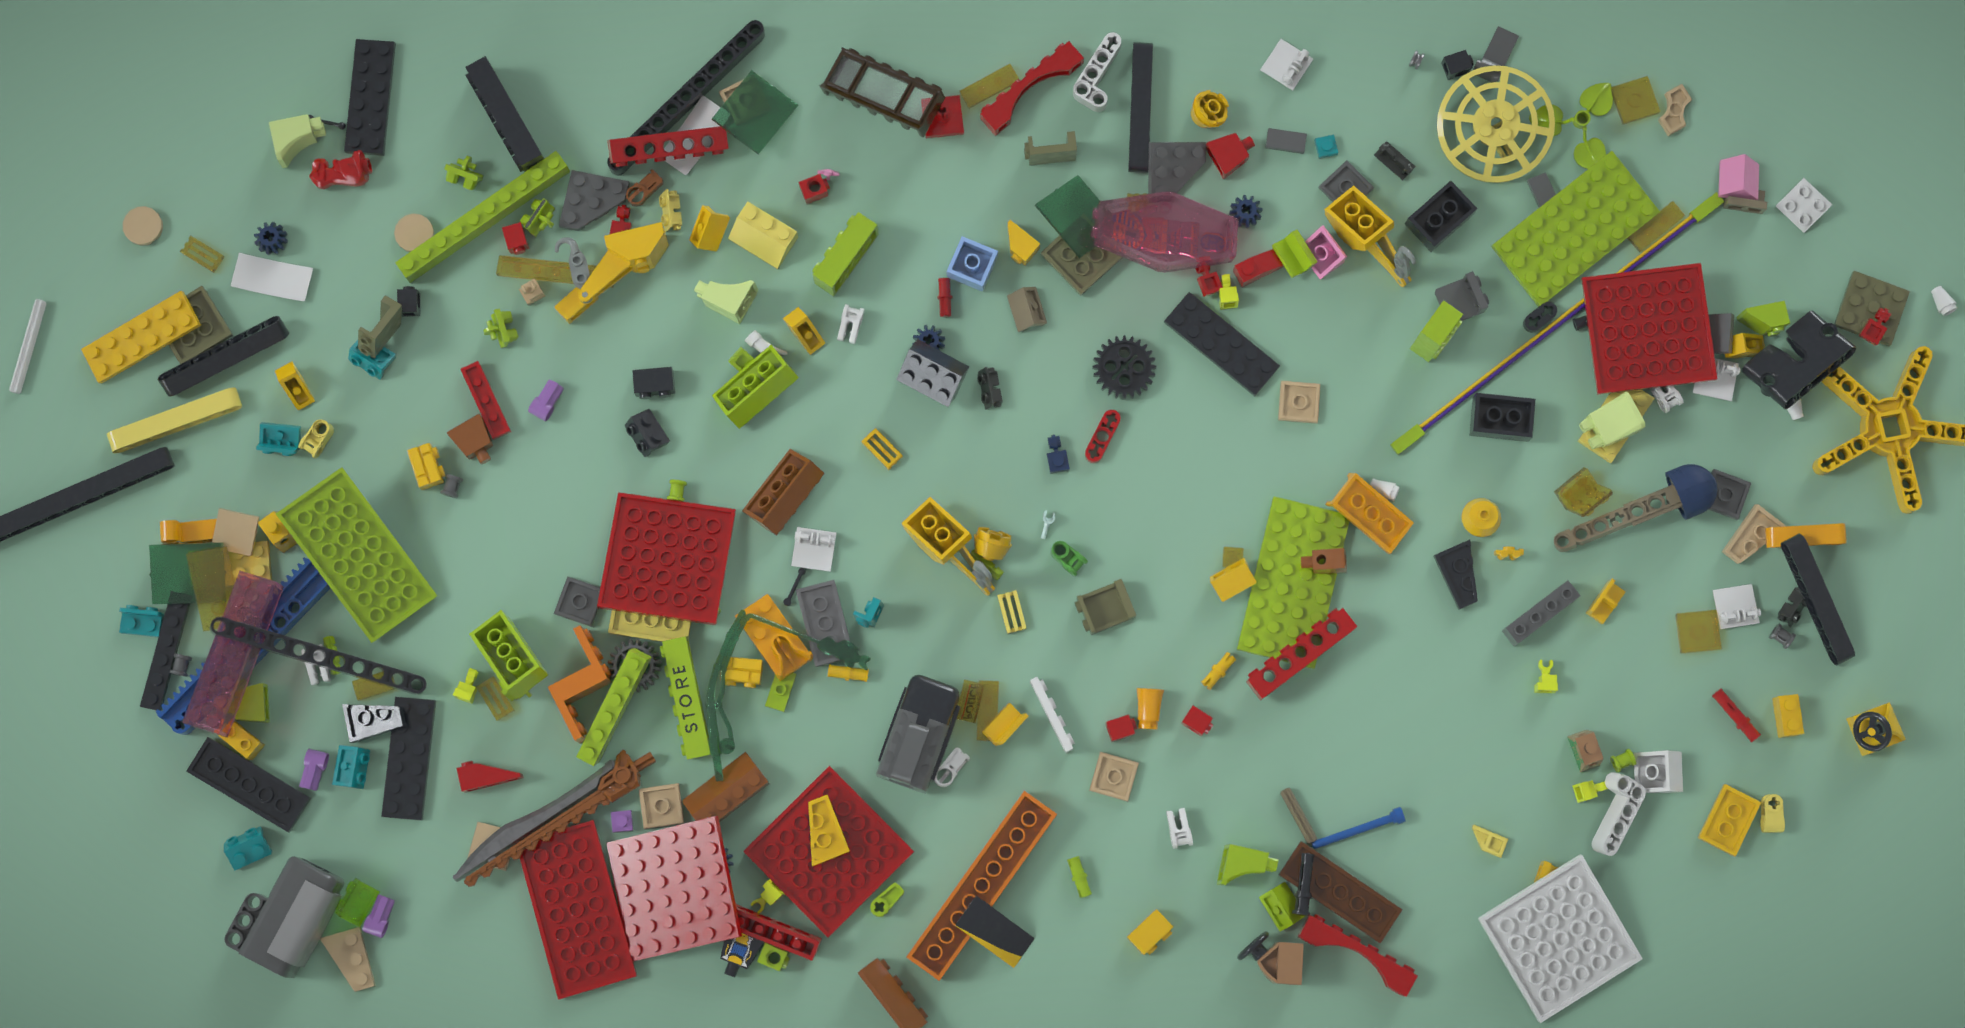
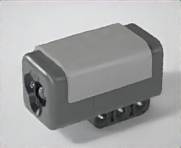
[224,856,345,978]

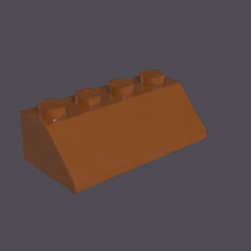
[742,449,825,536]
[682,752,770,823]
[858,958,928,1028]

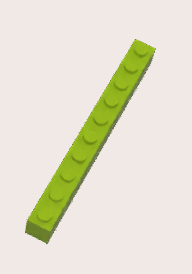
[395,151,570,283]

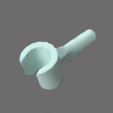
[1041,510,1055,539]

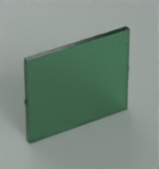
[711,70,798,155]
[1035,175,1120,259]
[149,542,226,604]

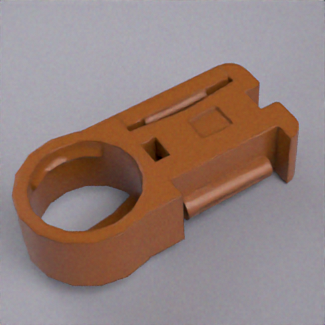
[626,169,664,207]

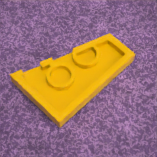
[808,795,850,867]

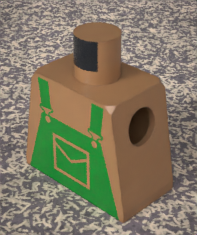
[1567,730,1603,772]

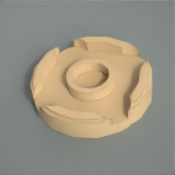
[123,206,163,246]
[394,213,434,252]

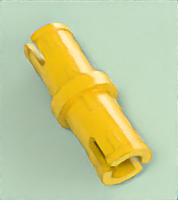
[1201,652,1236,690]
[827,664,869,682]

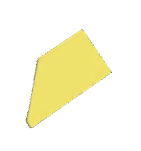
[1472,825,1508,858]

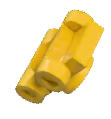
[1494,546,1524,561]

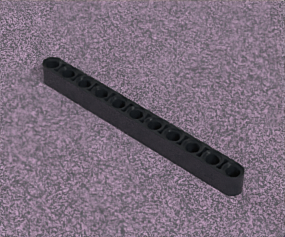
[607,20,765,176]
[0,447,175,542]
[210,617,427,694]

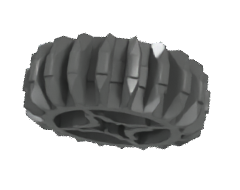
[607,639,662,693]

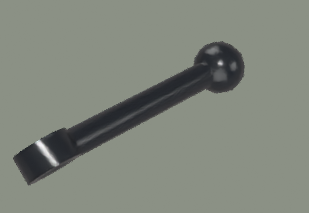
[308,115,346,130]
[783,568,806,606]

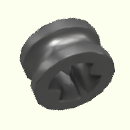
[1409,50,1425,70]

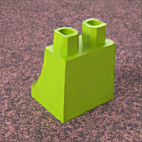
[1217,844,1279,886]

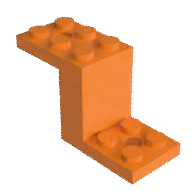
[548,625,612,743]

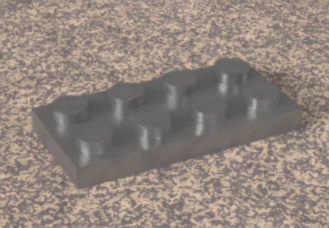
[796,580,854,667]

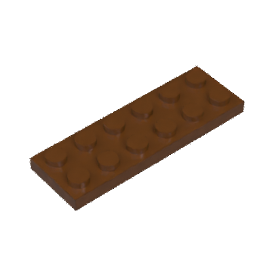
[1278,841,1403,943]

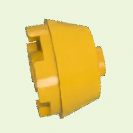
[1190,90,1229,128]
[1462,498,1501,537]
[974,527,1012,561]

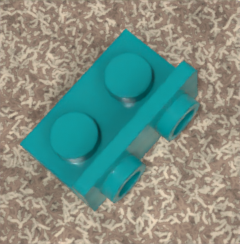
[348,340,396,380]
[853,597,884,628]
[119,605,164,637]
[332,745,370,789]

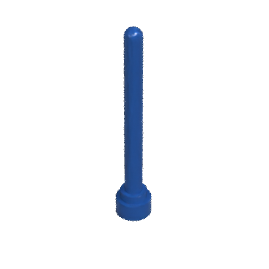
[1311,807,1406,849]

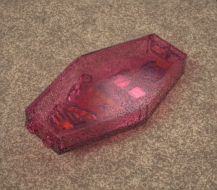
[1091,191,1238,273]

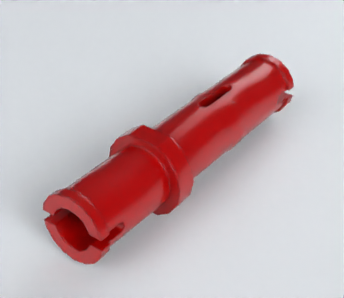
[1712,688,1761,742]

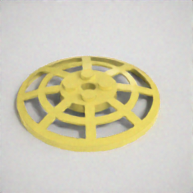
[1437,65,1555,183]

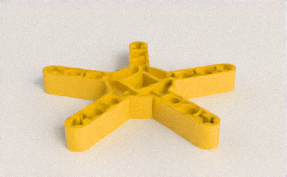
[1812,346,1965,514]

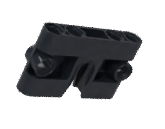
[1742,310,1856,409]

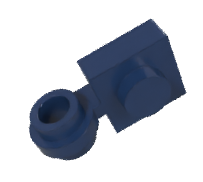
[1046,434,1070,474]

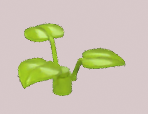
[1529,83,1613,169]

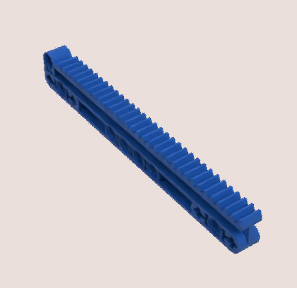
[156,557,330,735]

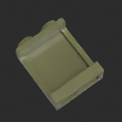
[1024,131,1077,165]
[358,295,402,358]
[1074,579,1136,635]

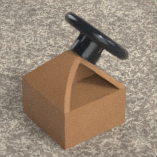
[1237,931,1304,985]

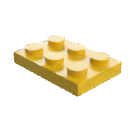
[1698,784,1762,857]

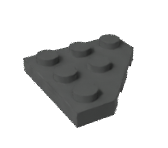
[1148,142,1206,202]
[559,170,630,231]

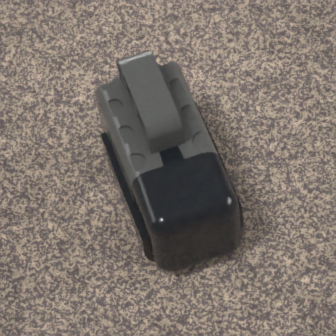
[876,675,961,794]

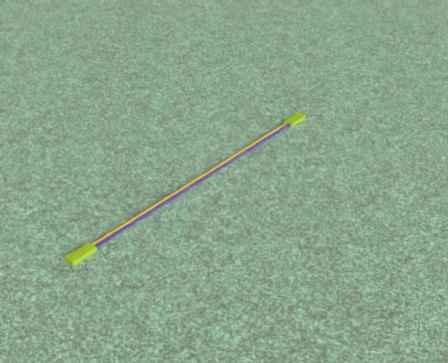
[1390,192,1724,455]

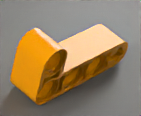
[160,519,217,546]
[1765,523,1847,548]

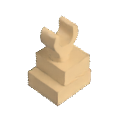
[519,278,545,306]

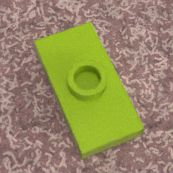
[765,673,797,712]

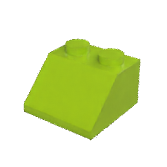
[1736,300,1790,337]

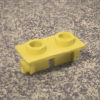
[659,189,682,232]

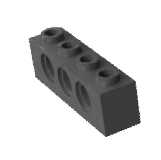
[1502,580,1580,646]

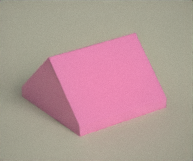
[1718,154,1759,200]
[1305,225,1347,279]

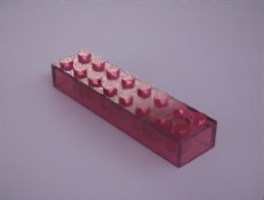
[182,571,284,738]

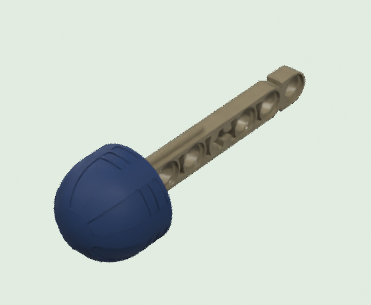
[1554,464,1717,552]

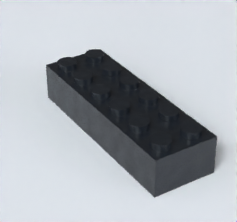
[465,56,544,172]

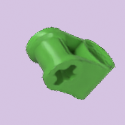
[1050,541,1088,577]

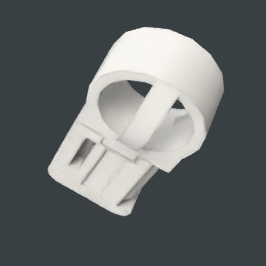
[935,748,970,787]

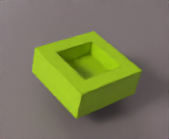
[728,347,755,371]

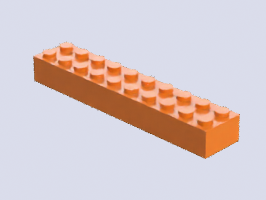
[906,791,1057,981]

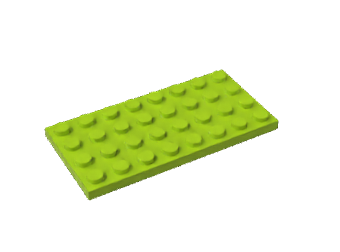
[1491,151,1660,307]
[276,467,437,643]
[1237,496,1349,669]

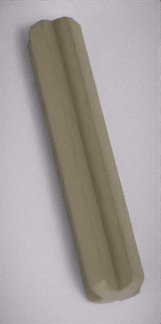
[1280,788,1317,844]

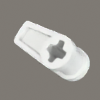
[837,304,865,345]
[1649,386,1684,413]
[301,644,331,686]
[1166,808,1193,849]

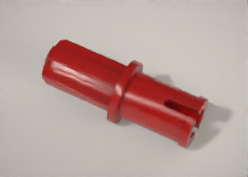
[937,278,953,318]

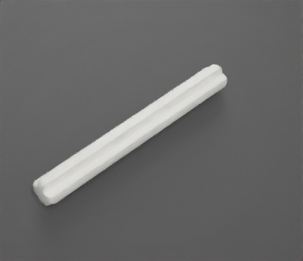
[9,299,46,394]

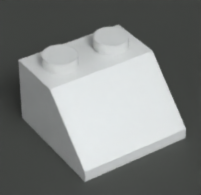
[1634,750,1683,793]

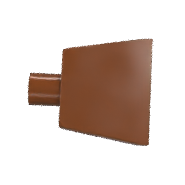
[447,414,493,464]
[1301,548,1347,574]

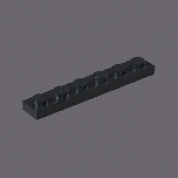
[140,591,192,711]

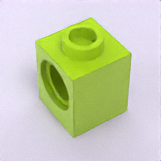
[757,943,790,972]

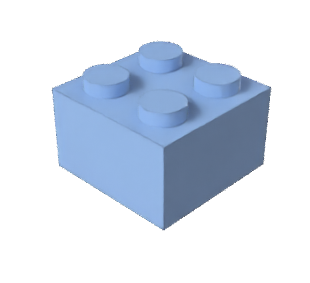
[946,236,998,292]

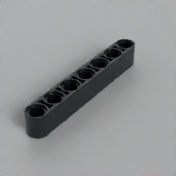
[1128,42,1153,173]
[157,316,289,397]
[1781,533,1855,666]

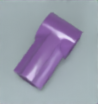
[528,379,564,422]
[299,748,329,791]
[362,894,395,938]

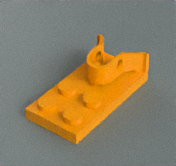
[1325,473,1414,554]
[735,594,813,681]

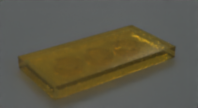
[186,546,244,632]

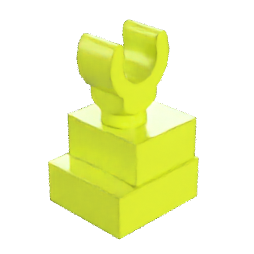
[1219,274,1239,310]
[1534,659,1558,693]
[453,668,479,704]
[1572,780,1608,803]
[750,879,784,913]

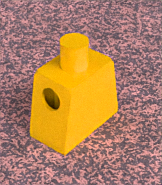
[258,511,297,553]

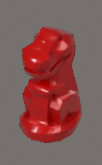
[309,150,372,190]

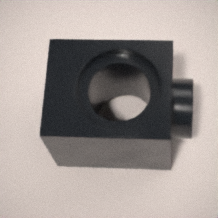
[1441,50,1474,80]
[397,286,420,317]

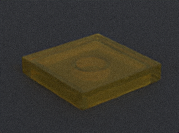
[1611,76,1661,125]
[1675,610,1722,654]

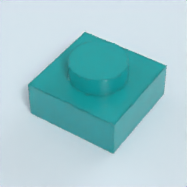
[1314,134,1338,159]

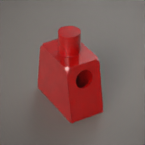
[1206,133,1255,179]

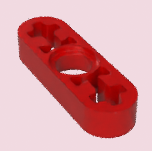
[1085,410,1121,463]

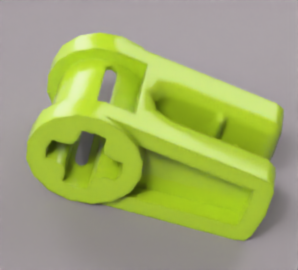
[870,882,904,917]

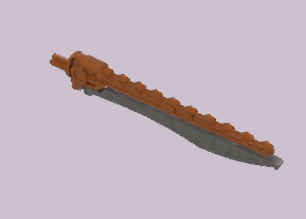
[453,750,656,887]

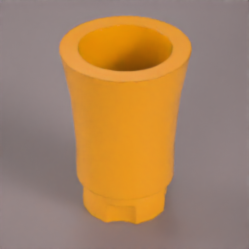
[1136,688,1164,730]

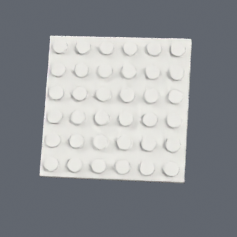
[1478,854,1643,1023]

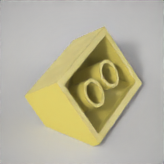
[728,201,798,269]

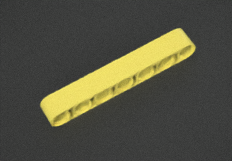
[107,387,242,454]

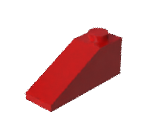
[1233,249,1284,288]
[456,761,523,793]

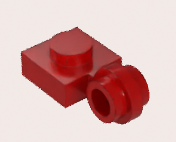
[610,205,632,234]
[1195,259,1223,297]
[1859,307,1891,346]

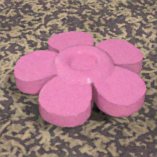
[817,169,840,180]

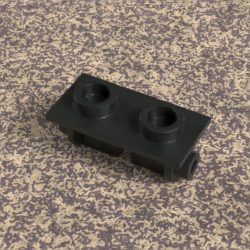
[1374,141,1416,181]
[977,367,1003,410]
[1777,587,1807,628]

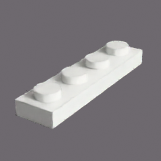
[1030,677,1075,753]

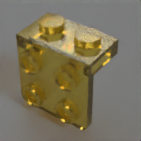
[1554,467,1613,517]

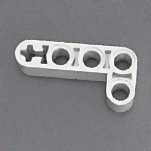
[1073,32,1121,112]
[1592,772,1646,856]

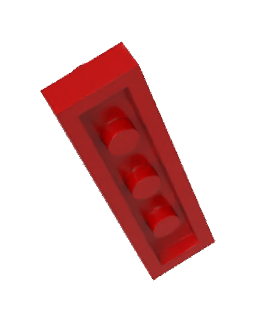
[460,361,511,440]

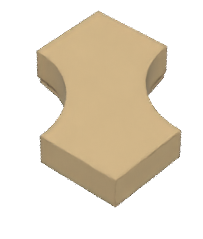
[1658,84,1692,136]

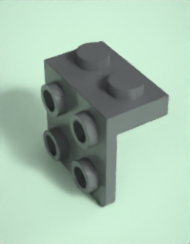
[1435,271,1489,321]

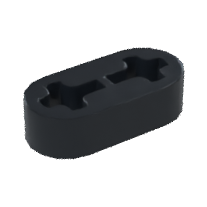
[1523,302,1557,333]

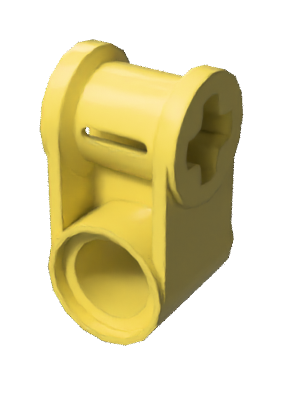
[298,419,334,459]
[1760,794,1785,833]

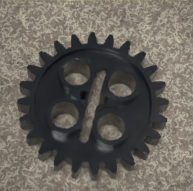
[1092,335,1157,400]

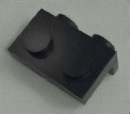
[625,409,670,457]

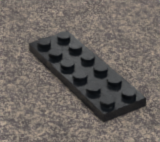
[344,39,396,156]
[1164,292,1280,397]
[381,697,436,821]
[186,737,311,833]

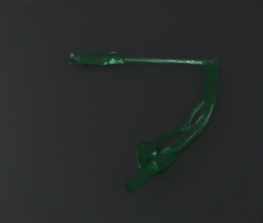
[706,610,871,782]

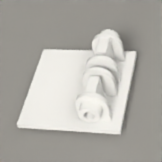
[1260,39,1313,91]
[1776,178,1833,233]
[1693,358,1740,401]
[791,527,836,572]
[1712,584,1761,629]

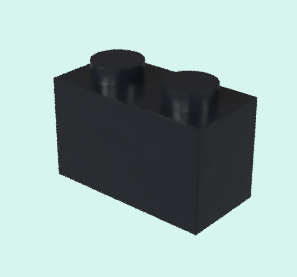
[632,367,675,399]

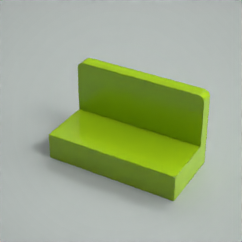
[1272,229,1318,278]
[1259,881,1305,932]

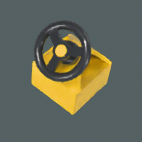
[1846,702,1906,756]

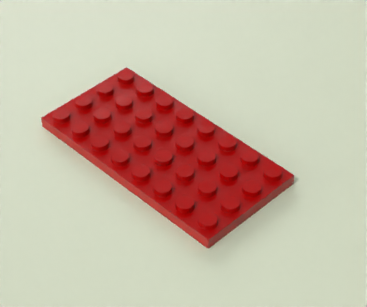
[516,820,637,1000]

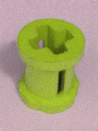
[667,479,687,502]
[1610,749,1637,773]

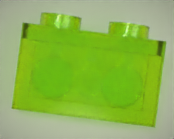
[335,878,380,927]

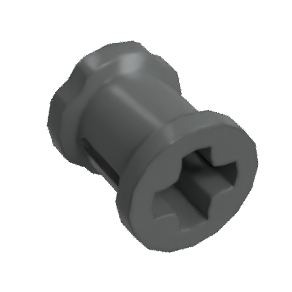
[440,474,463,498]
[1769,623,1796,649]
[169,654,192,677]

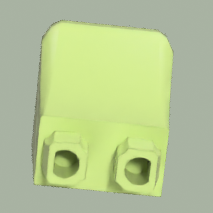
[269,114,326,168]
[694,280,758,324]
[1579,392,1646,449]

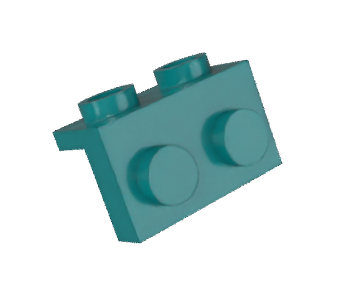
[256,422,301,456]
[224,826,272,871]

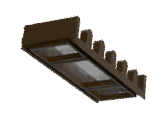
[819,47,946,138]

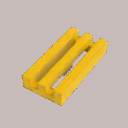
[861,428,903,470]

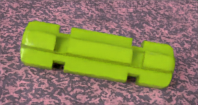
[970,549,1004,580]
[323,636,341,675]

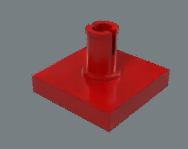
[921,95,964,139]

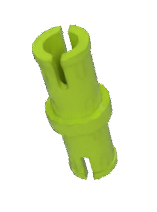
[1067,856,1092,898]

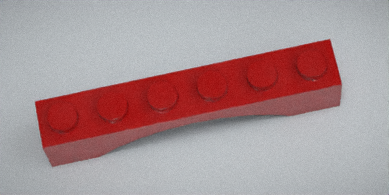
[980,41,1084,136]
[1297,914,1418,997]

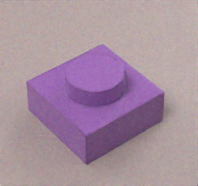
[611,810,633,833]

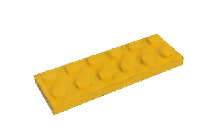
[81,291,201,384]

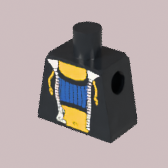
[720,933,764,978]

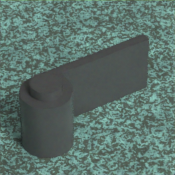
[1473,26,1519,83]

